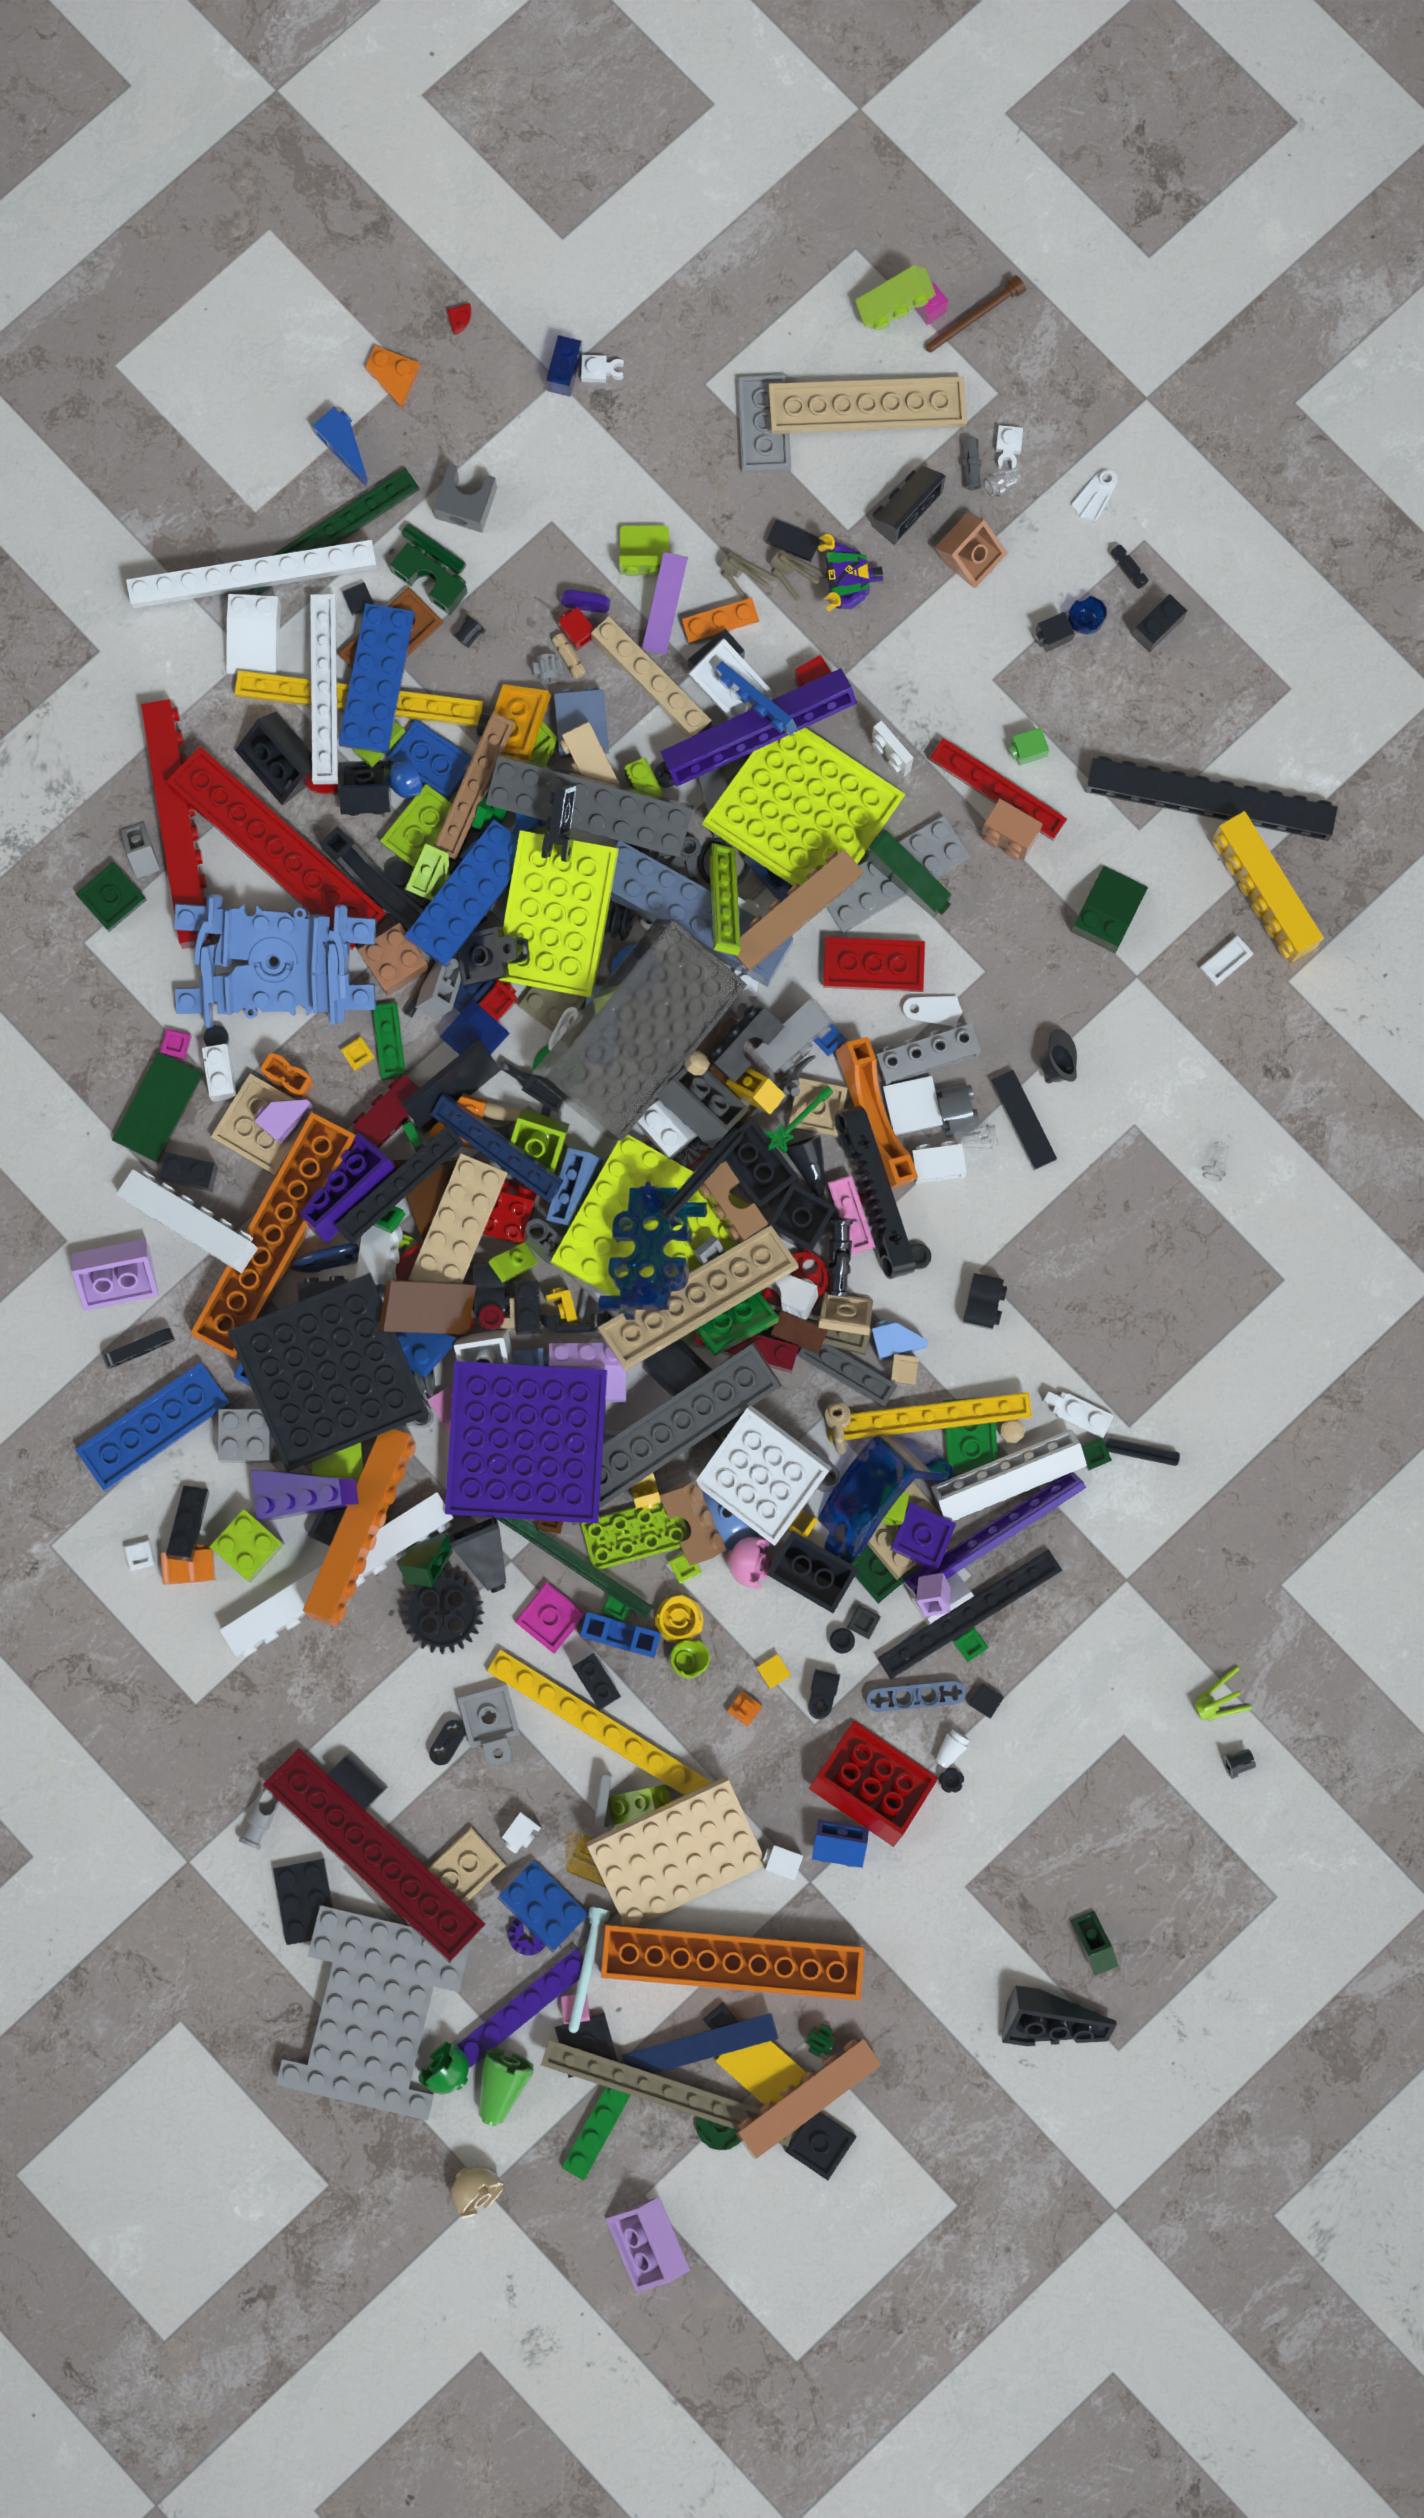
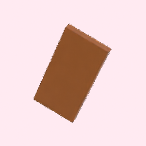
[338,587,443,670]

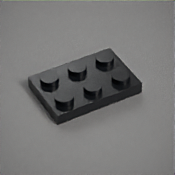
[273,1858,333,1945]

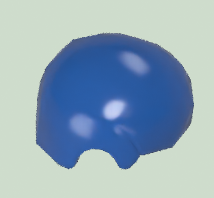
[389,760,422,798]

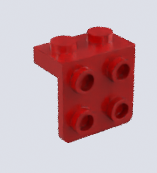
[483,1178,538,1244]

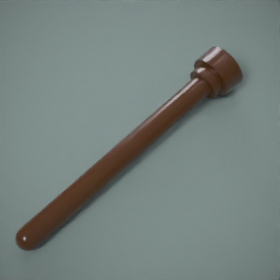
[925,275,1026,353]

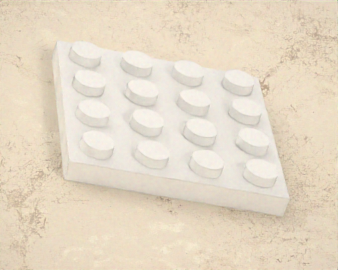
[696,1406,832,1546]

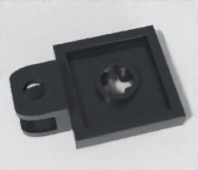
[541,784,577,862]
[458,927,530,986]

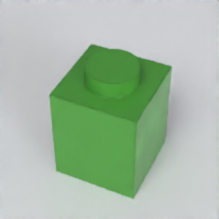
[1009,727,1049,766]

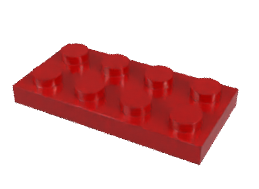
[823,937,925,992]

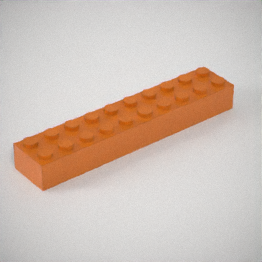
[190,1112,356,1361]
[601,1924,865,2000]

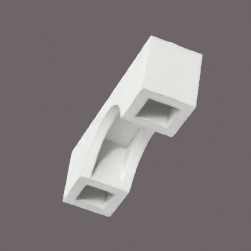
[724,1251,818,1321]

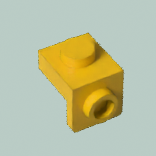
[631,1473,661,1510]

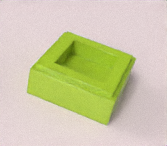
[668,1553,702,1584]

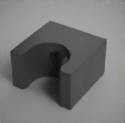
[433,463,497,533]

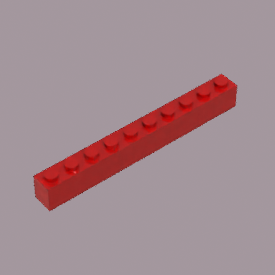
[141,699,215,949]

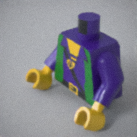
[818,534,883,611]

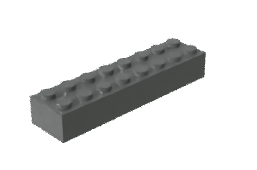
[486,753,694,857]

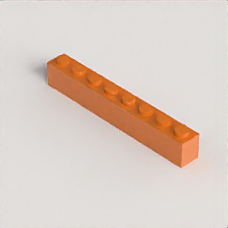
[303,1429,416,1627]

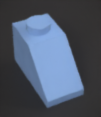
[871,1320,929,1361]

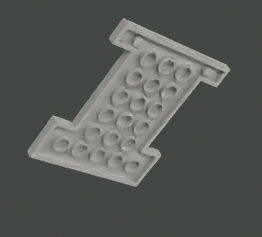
[276,1905,471,2121]

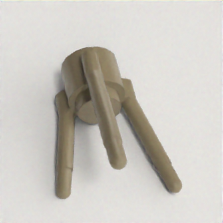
[770,549,827,601]
[720,552,777,600]

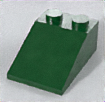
[1071,866,1148,954]

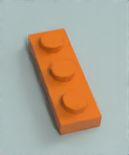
[681,598,759,644]

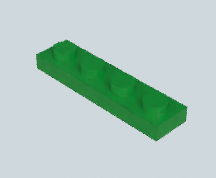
[561,2087,631,2181]

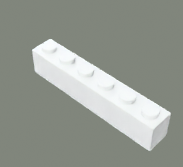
[116,1169,258,1273]
[931,1429,1087,1521]

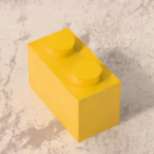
[726,1068,785,1114]

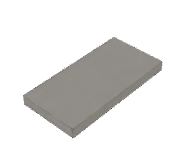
[737,374,791,473]

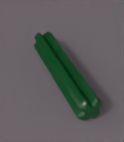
[402,524,466,574]

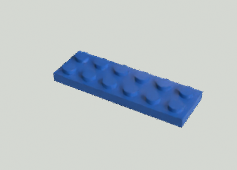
[339,604,415,754]
[405,820,519,968]
[75,1362,231,1492]

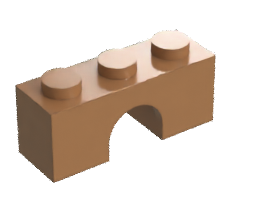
[698,1161,768,1244]
[660,1480,726,1566]

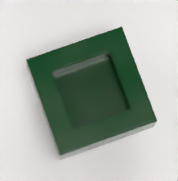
[1081,1437,1112,1471]

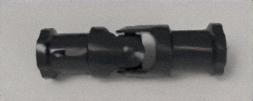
[827,1217,853,1296]

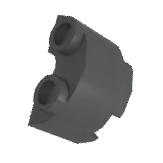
[935,1083,980,1138]

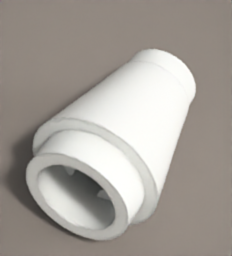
[935,1729,970,1769]

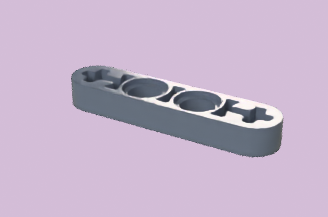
[866,1681,966,1712]

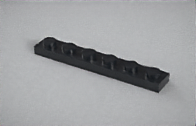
[334,1125,465,1245]

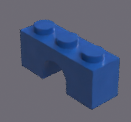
[580,1612,661,1659]

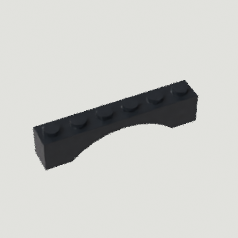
[320,826,424,932]

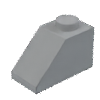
[121,822,160,878]

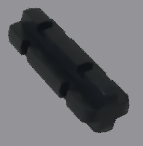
[1110,545,1149,589]

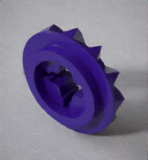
[508,1918,546,1956]

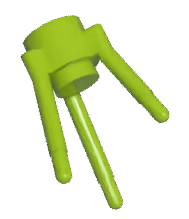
[1193,1666,1252,1722]

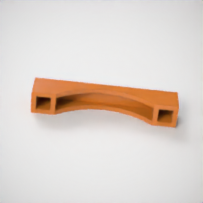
[835,1037,918,1189]

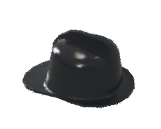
[1040,1029,1077,1084]

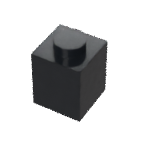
[1034,612,1075,652]

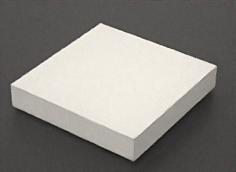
[883,1076,943,1136]

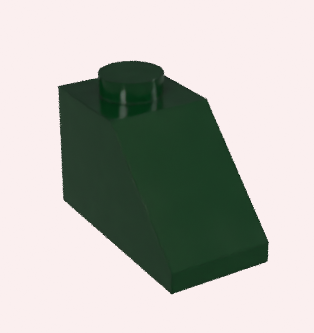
[399,1533,453,1588]
[1070,1911,1119,1976]

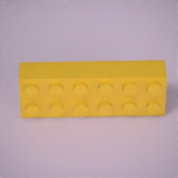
[1212,811,1324,963]

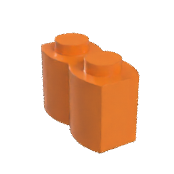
[260,1053,315,1100]
[161,1545,216,1585]

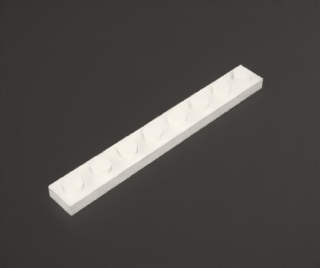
[311,594,338,784]

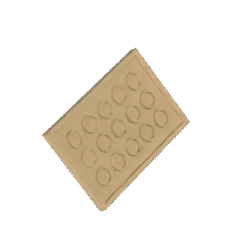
[586,1776,767,1927]

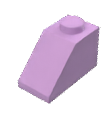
[255,1100,313,1144]

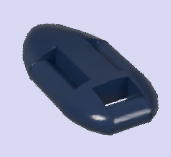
[289,1243,360,1273]

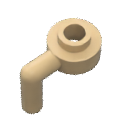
[825,1402,851,1454]

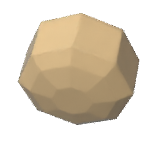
[683,1050,710,1075]
[1000,1420,1025,1444]

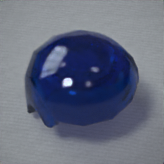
[1067,596,1107,635]

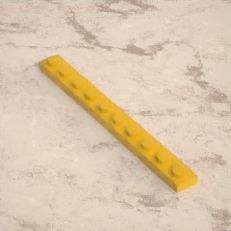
[235,671,484,727]
[487,1650,713,1795]

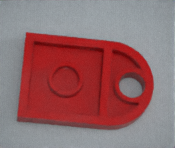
[763,1252,829,1314]

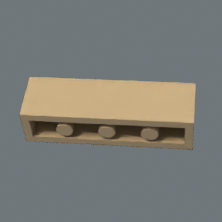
[560,720,620,785]

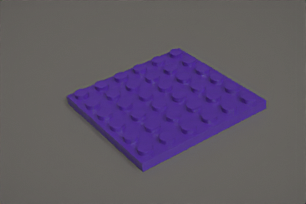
[445,1361,608,1524]

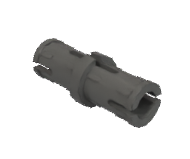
[962,438,982,490]

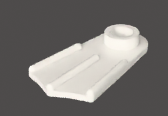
[1071,469,1118,521]
[903,996,963,1027]

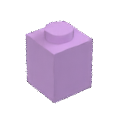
[916,1573,952,1617]

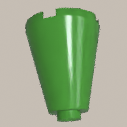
[479,2049,534,2126]

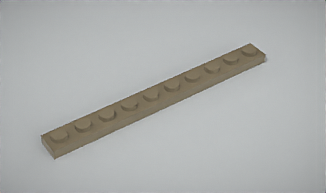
[541,2040,792,2146]

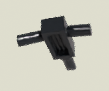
[499,1060,578,1117]

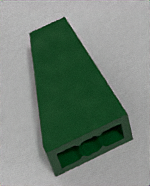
[866,830,952,918]

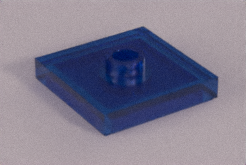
[439,1000,510,1055]

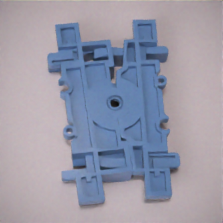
[175,894,376,1028]

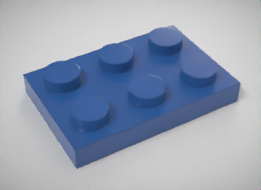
[497,1860,588,1953]

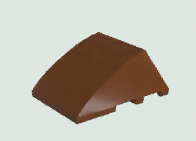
[393,1157,473,1241]

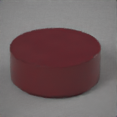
[479,1304,505,1330]

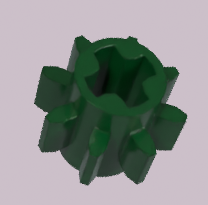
[805,2023,837,2057]

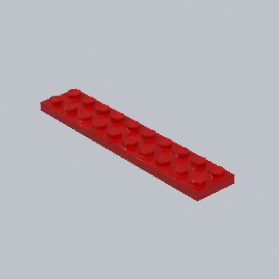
[166,746,386,950]

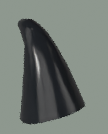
[786,1135,825,1197]

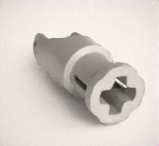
[239,1788,279,1850]

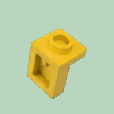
[545,1287,578,1323]

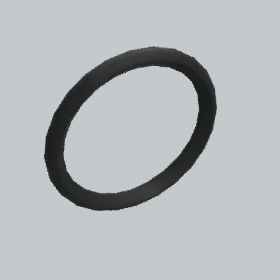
[698,837,750,885]

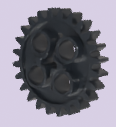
[401,1571,485,1654]

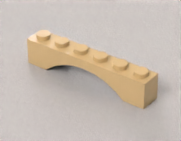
[591,616,712,739]

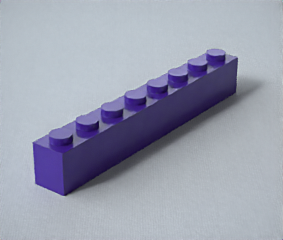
[660,668,857,787]

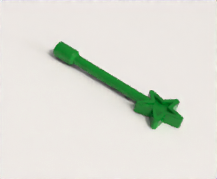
[765,1086,833,1153]

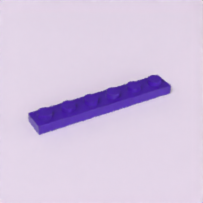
[457,1948,584,2068]

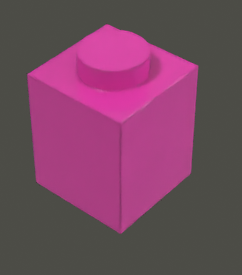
[914,282,948,325]

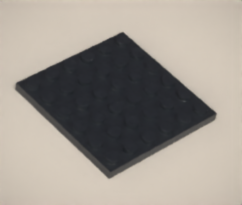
[228,1272,429,1472]

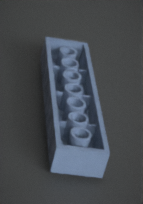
[610,841,794,987]

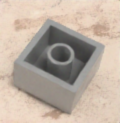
[218,1409,273,1463]

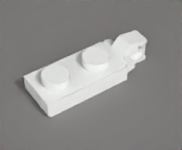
[1043,1391,1114,1439]

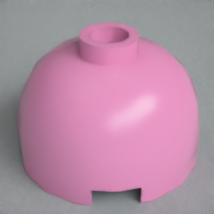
[727,1537,772,1589]

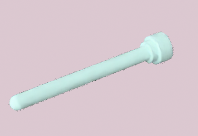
[569,1907,610,2033]

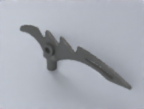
[729,1055,816,1133]

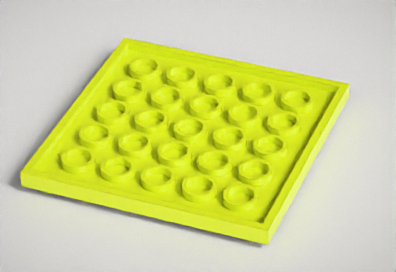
[702,727,906,908]
[550,1132,750,1308]

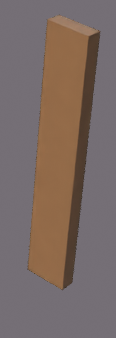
[434,712,516,860]

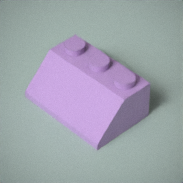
[72,1238,159,1311]
[549,1343,626,1402]
[606,2197,690,2292]

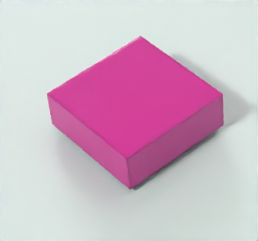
[160,1029,192,1060]

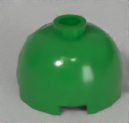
[418,2042,469,2095]

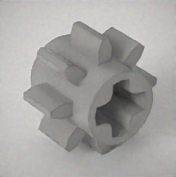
[532,654,563,683]

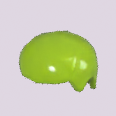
[669,1640,711,1679]

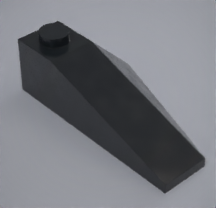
[1002,1985,1117,2046]

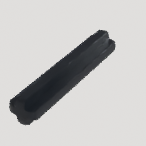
[1105,1438,1180,1466]

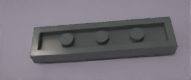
[797,1345,898,1408]

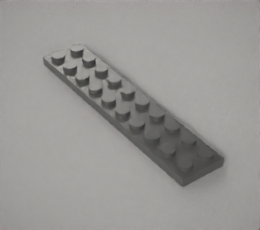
[571,1343,782,1526]

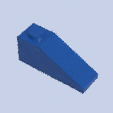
[313,407,368,486]

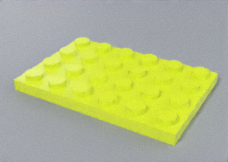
[497,830,619,998]

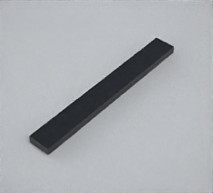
[877,1549,1063,1680]

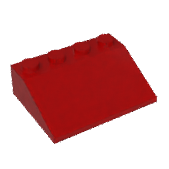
[808,1720,939,1847]

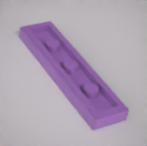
[642,551,688,655]

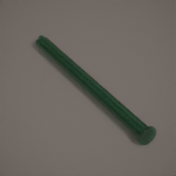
[494,1517,653,1618]

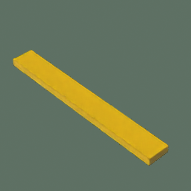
[828,1392,1032,1442]

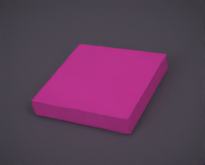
[515,1582,586,1654]

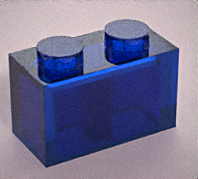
[546,335,583,397]

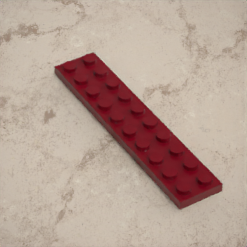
[263,1748,486,1963]

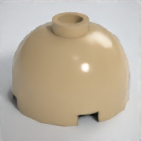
[451,2167,503,2218]

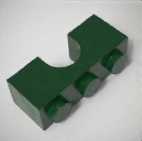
[390,543,468,616]

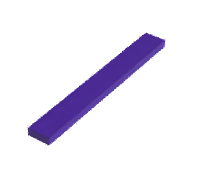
[903,1472,1086,1598]

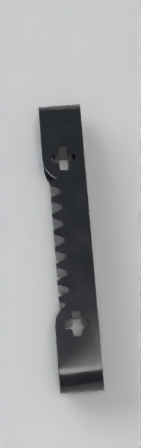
[834,1106,916,1279]

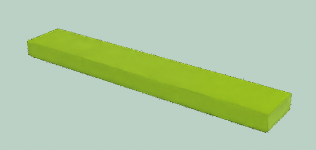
[709,843,741,956]

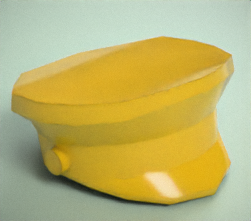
[655,1594,704,1644]

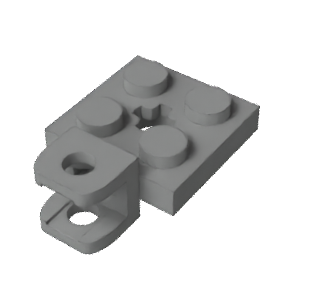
[457,1685,520,1767]

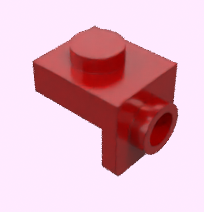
[479,980,518,1023]

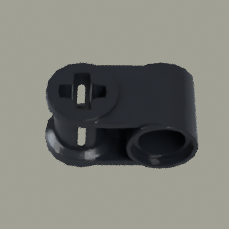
[808,1668,840,1720]

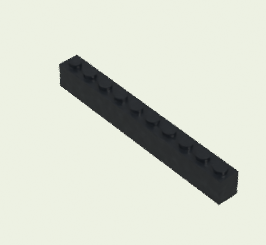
[1085,756,1338,841]

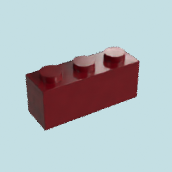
[352,1074,419,1150]

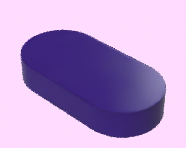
[561,590,611,613]

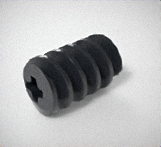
[604,907,636,941]

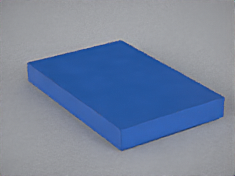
[387,719,472,801]

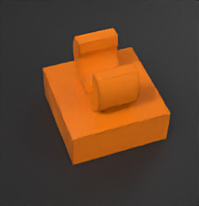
[727,1691,762,1727]

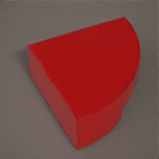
[447,303,472,335]
[305,779,338,795]

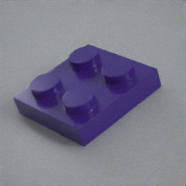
[890,1502,956,1571]

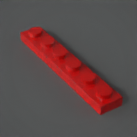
[929,738,1067,841]

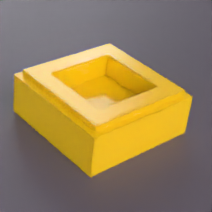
[341,1037,375,1072]
[756,1654,792,1689]

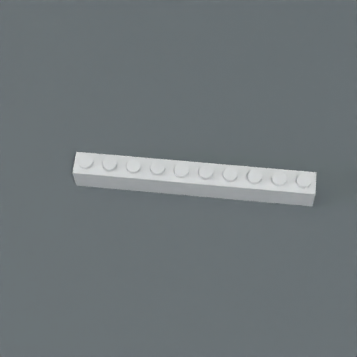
[126,540,377,608]
[220,1492,455,1658]

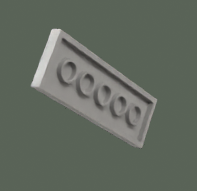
[827,816,970,934]

